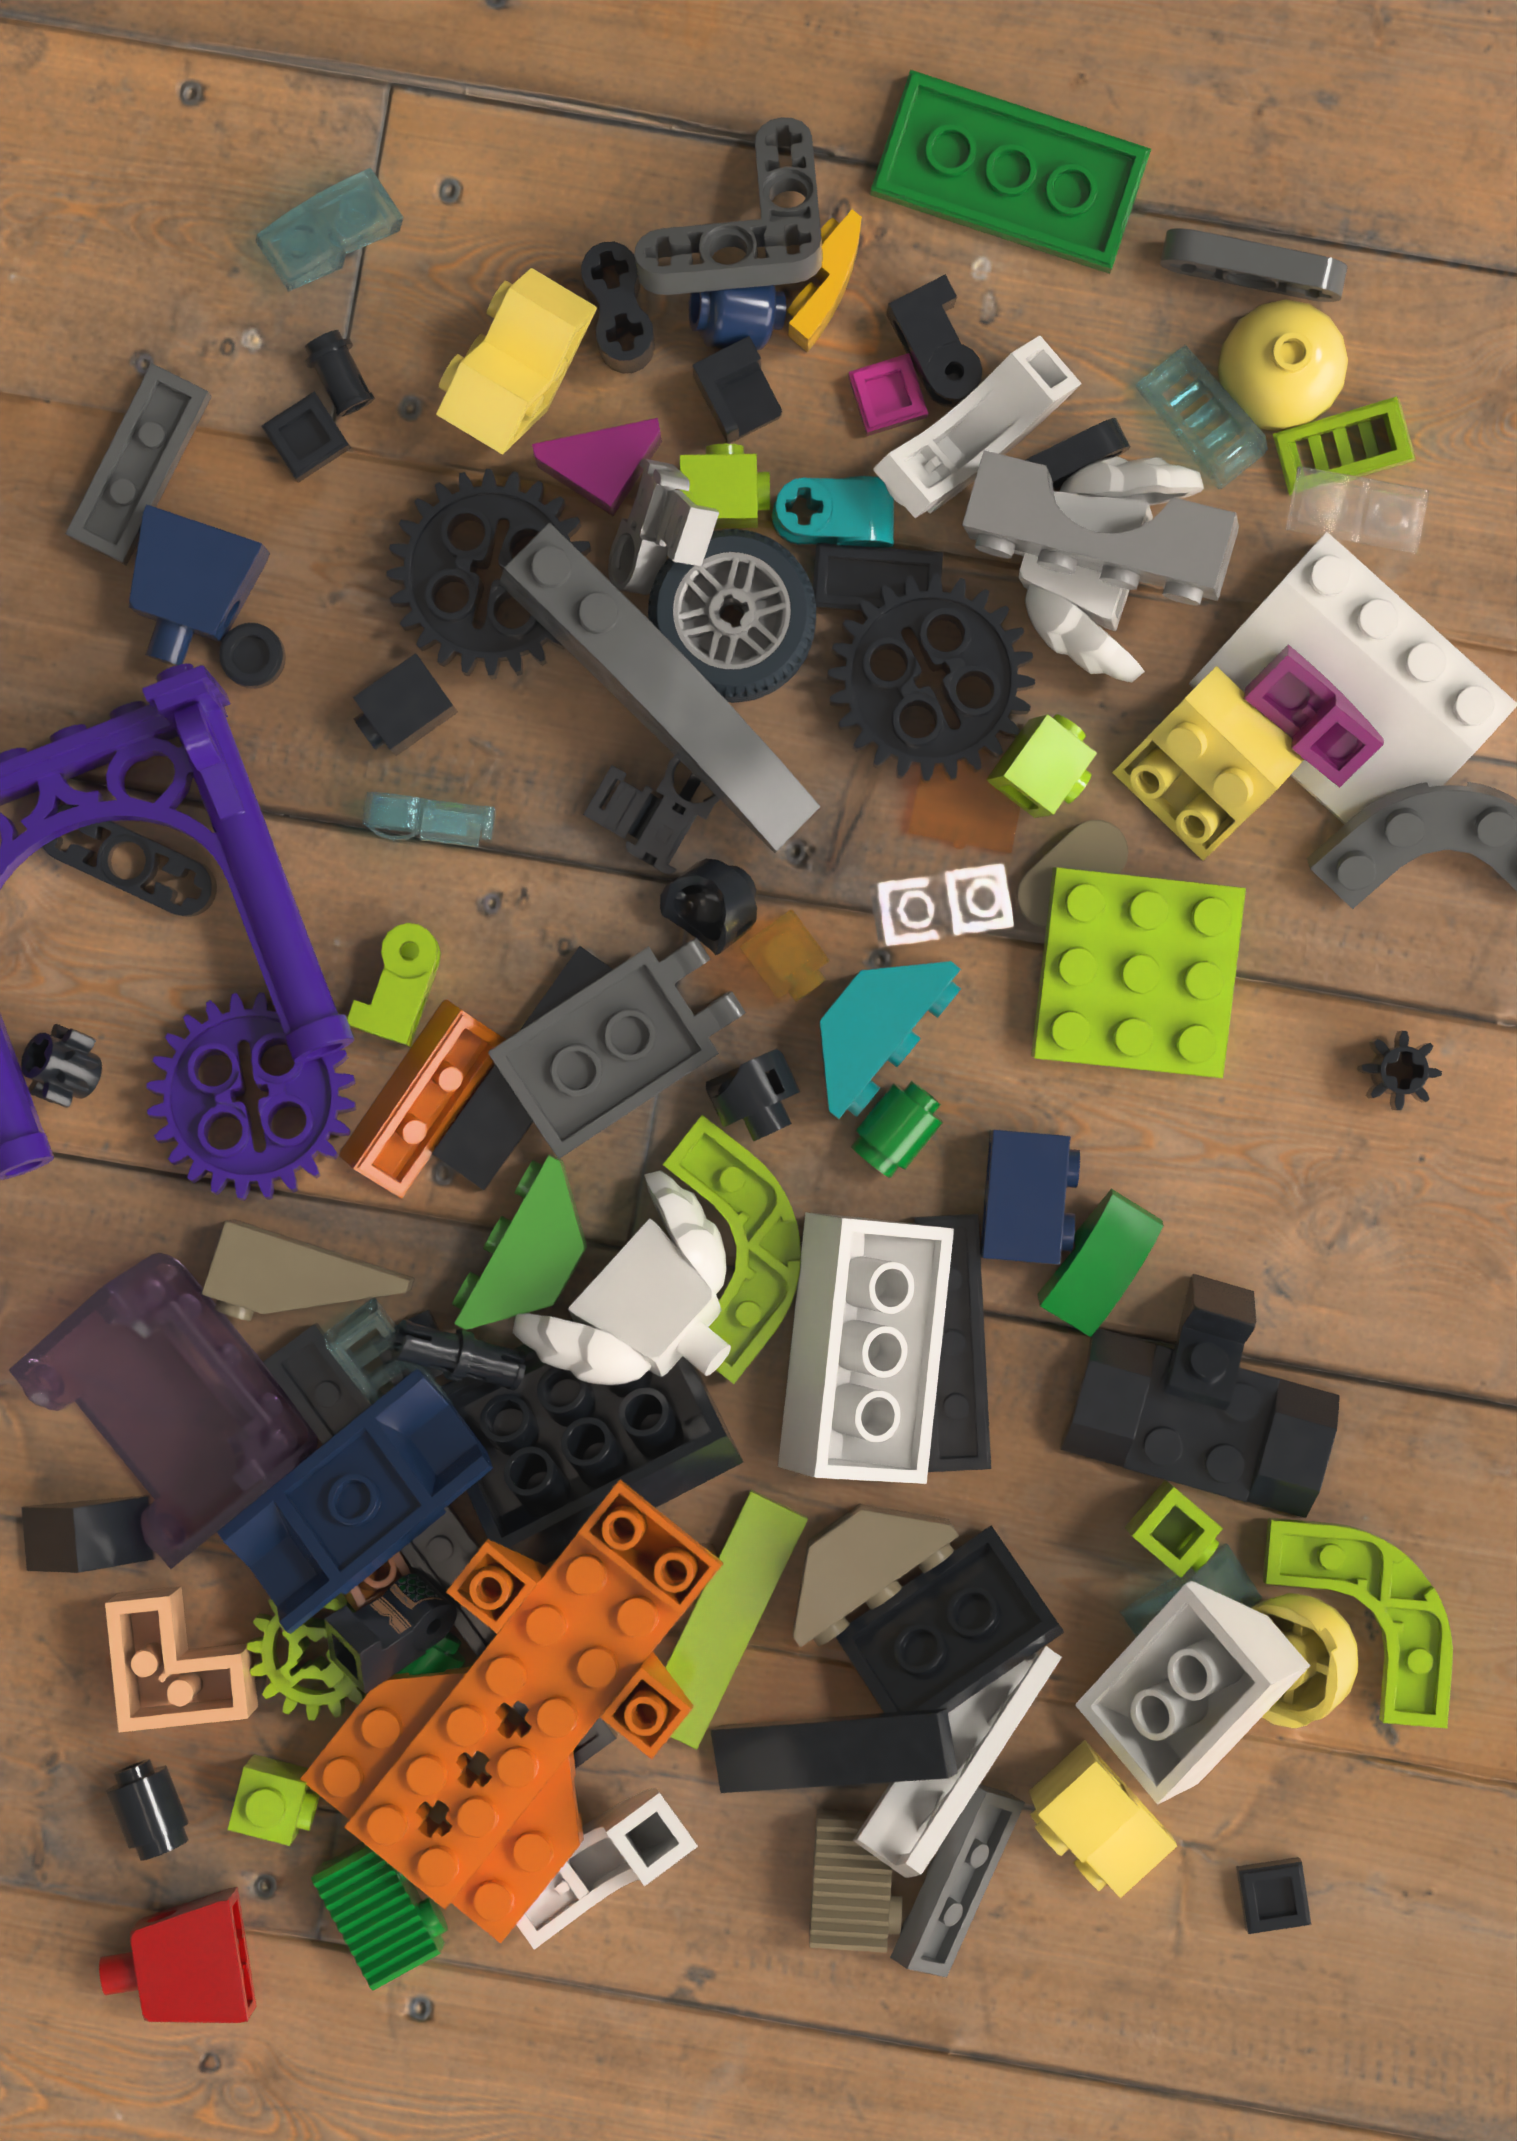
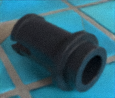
[305,330,375,417]

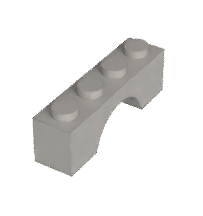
[962,450,1239,606]

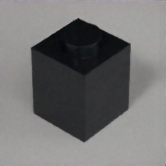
[353,653,458,756]

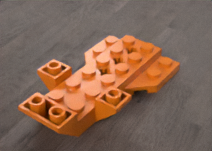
[300,1480,723,1944]

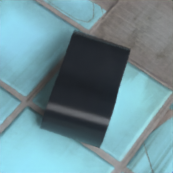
[581,241,655,373]

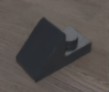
[1164,1274,1256,1411]

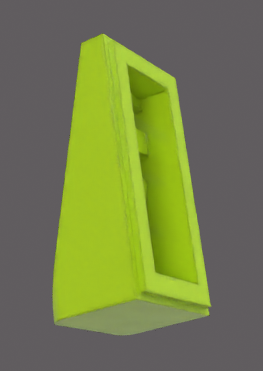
[1273,396,1416,496]

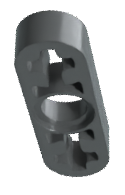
[1160,228,1348,302]

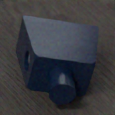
[129,504,270,666]

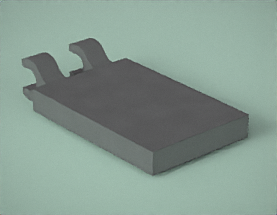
[488,938,746,1159]

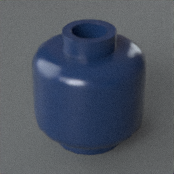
[689,285,786,350]

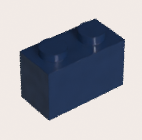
[980,1130,1080,1265]

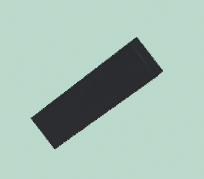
[432,946,612,1190]
[914,1214,991,1472]
[711,1708,958,1793]

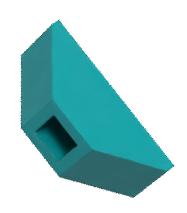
[819,961,961,1119]

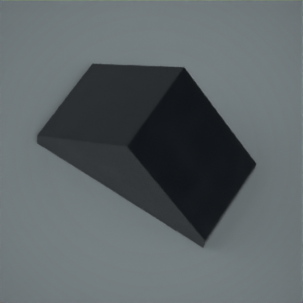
[21,1495,156,1573]

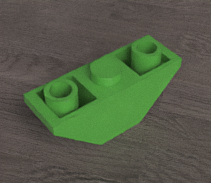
[452,1155,587,1330]

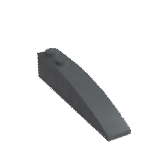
[499,523,821,853]

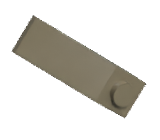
[202,1219,415,1321]

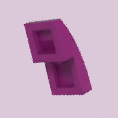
[1244,644,1384,788]

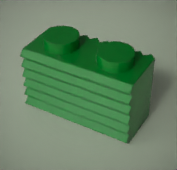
[311,1842,448,1991]

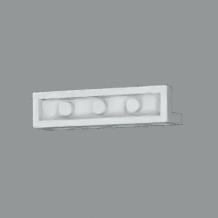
[853,1646,1062,1878]

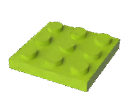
[1031,867,1246,1078]

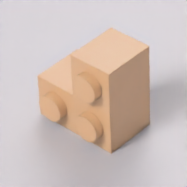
[105,1586,258,1732]

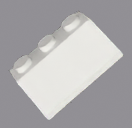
[1075,1581,1310,1805]

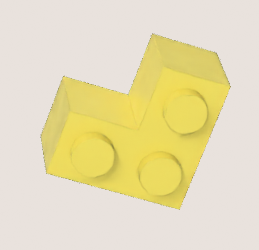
[436,268,598,455]
[1029,1740,1177,1898]

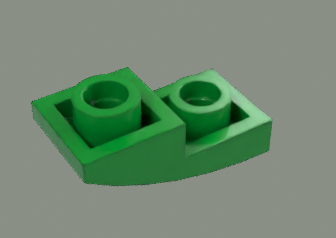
[1038,1188,1164,1337]

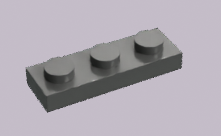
[65,363,212,566]
[890,1784,1025,1978]

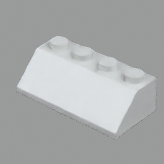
[778,1212,954,1484]

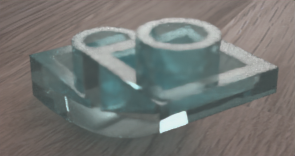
[256,167,404,292]

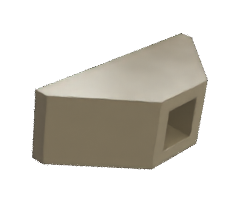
[793,1503,959,1647]

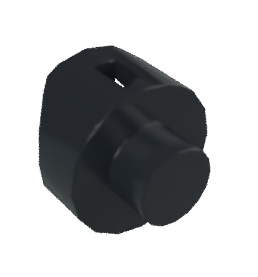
[660,858,757,955]
[706,1049,800,1142]

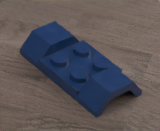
[217,1368,493,1634]

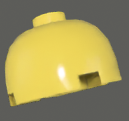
[1218,299,1348,432]
[1252,1593,1358,1729]

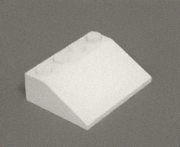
[1189,532,1517,825]

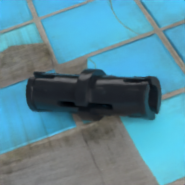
[391,1319,526,1391]

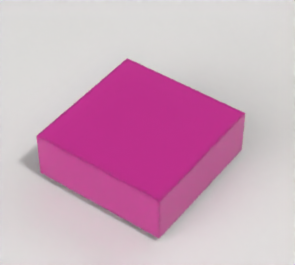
[848,353,928,436]

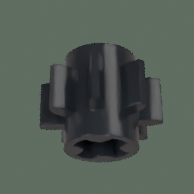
[21,1024,102,1108]
[1357,1031,1442,1111]

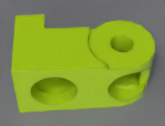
[347,923,441,1047]

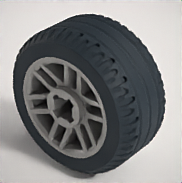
[648,529,816,703]

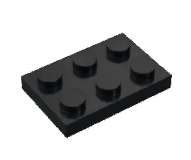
[836,1525,1064,1713]

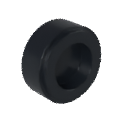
[219,623,286,689]

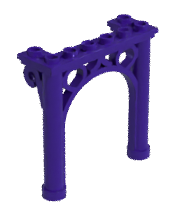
[0,663,355,1180]

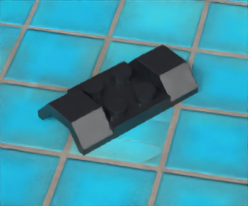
[1060,1328,1340,1518]

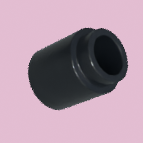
[106,1759,189,1861]

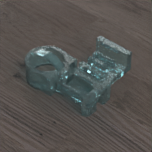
[362,792,496,847]

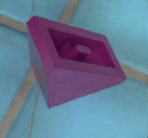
[532,418,662,516]

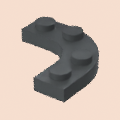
[1307,782,1517,909]

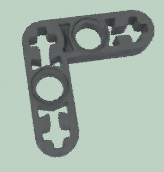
[634,117,823,295]

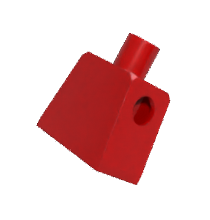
[99,1887,257,2023]

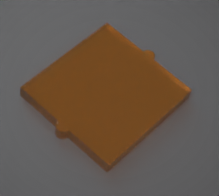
[908,724,1020,854]

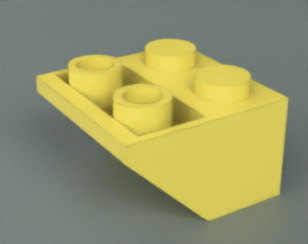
[1112,666,1304,861]

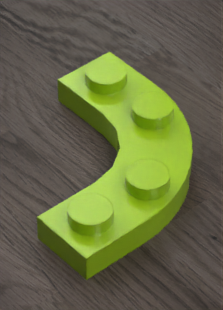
[663,1115,801,1384]
[1263,1518,1453,1729]

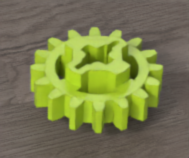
[247,1593,367,1721]

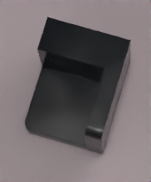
[692,336,782,444]

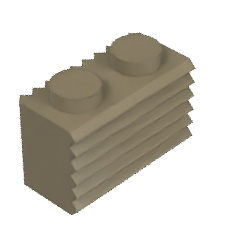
[809,1808,902,1953]

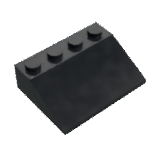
[438,1319,744,1565]

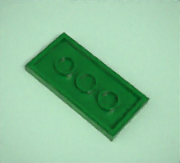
[870,70,1151,274]

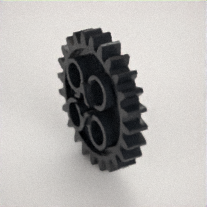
[386,469,592,679]
[827,574,1035,783]

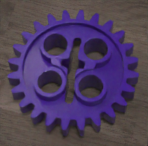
[146,992,356,1201]

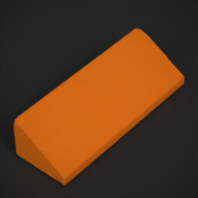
[340,1000,506,1199]

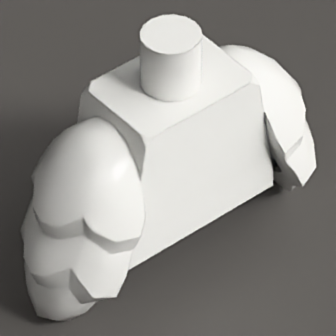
[1013,456,1204,683]
[512,1170,731,1385]

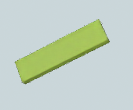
[665,1490,808,1750]

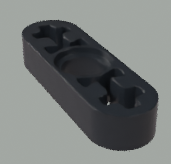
[43,805,217,917]

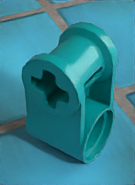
[771,476,894,548]

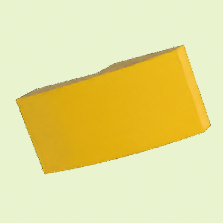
[787,209,862,353]

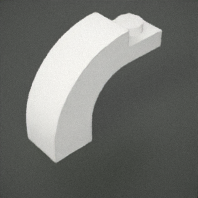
[873,336,1082,518]
[516,1788,698,1949]

